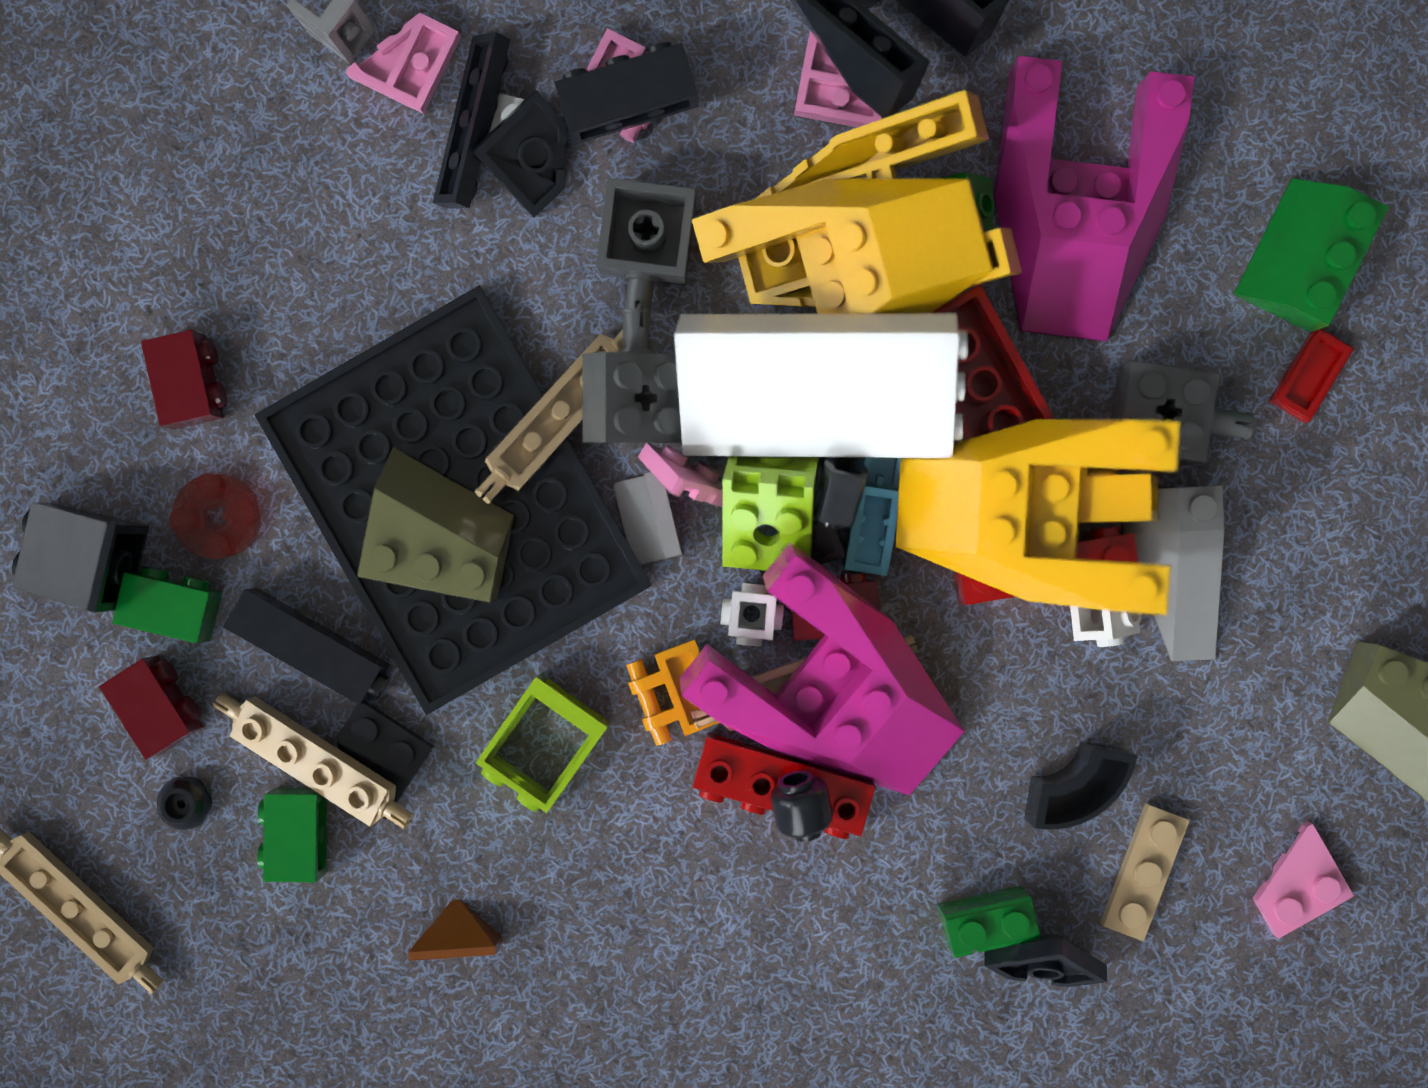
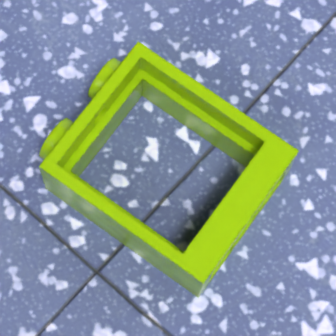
[475,673,611,813]

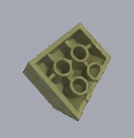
[357,447,514,602]
[1327,641,1428,803]

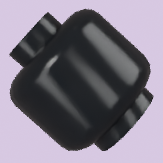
[770,771,833,842]

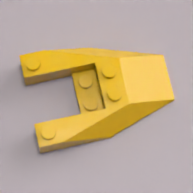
[738,90,1022,307]
[692,178,994,314]
[896,419,1181,615]

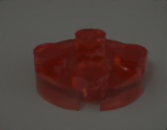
[169,473,261,559]

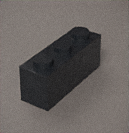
[554,42,699,145]

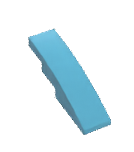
[844,457,905,576]

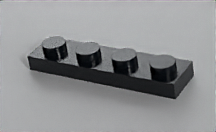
[432,32,510,209]

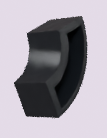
[1024,741,1138,830]

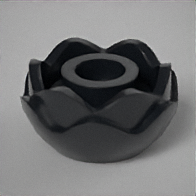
[157,777,212,830]

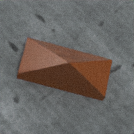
[408,899,502,961]

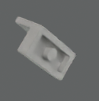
[286,0,375,64]
[613,472,683,565]

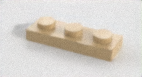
[1100,803,1190,942]

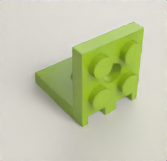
[722,456,820,571]

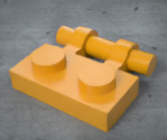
[626,639,720,746]

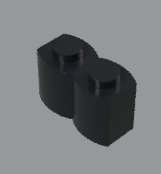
[813,457,869,530]

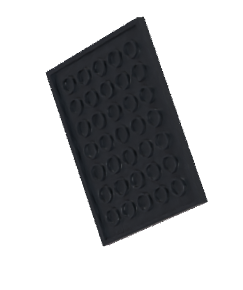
[254,285,653,715]

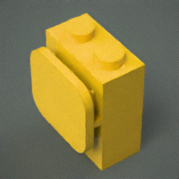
[1079,467,1159,523]

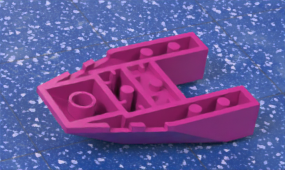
[994,56,1195,342]
[680,542,965,795]

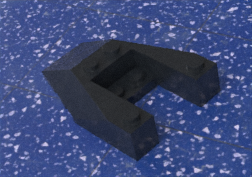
[790,0,1009,119]

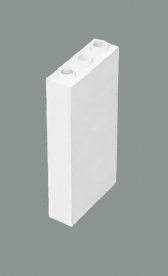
[675,314,967,458]

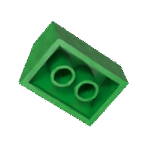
[1233,178,1389,333]

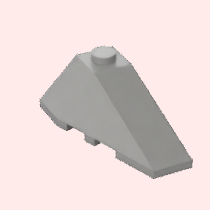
[1122,486,1224,661]

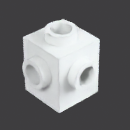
[720,583,784,646]
[1070,606,1141,647]

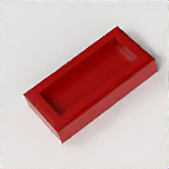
[1268,329,1355,423]

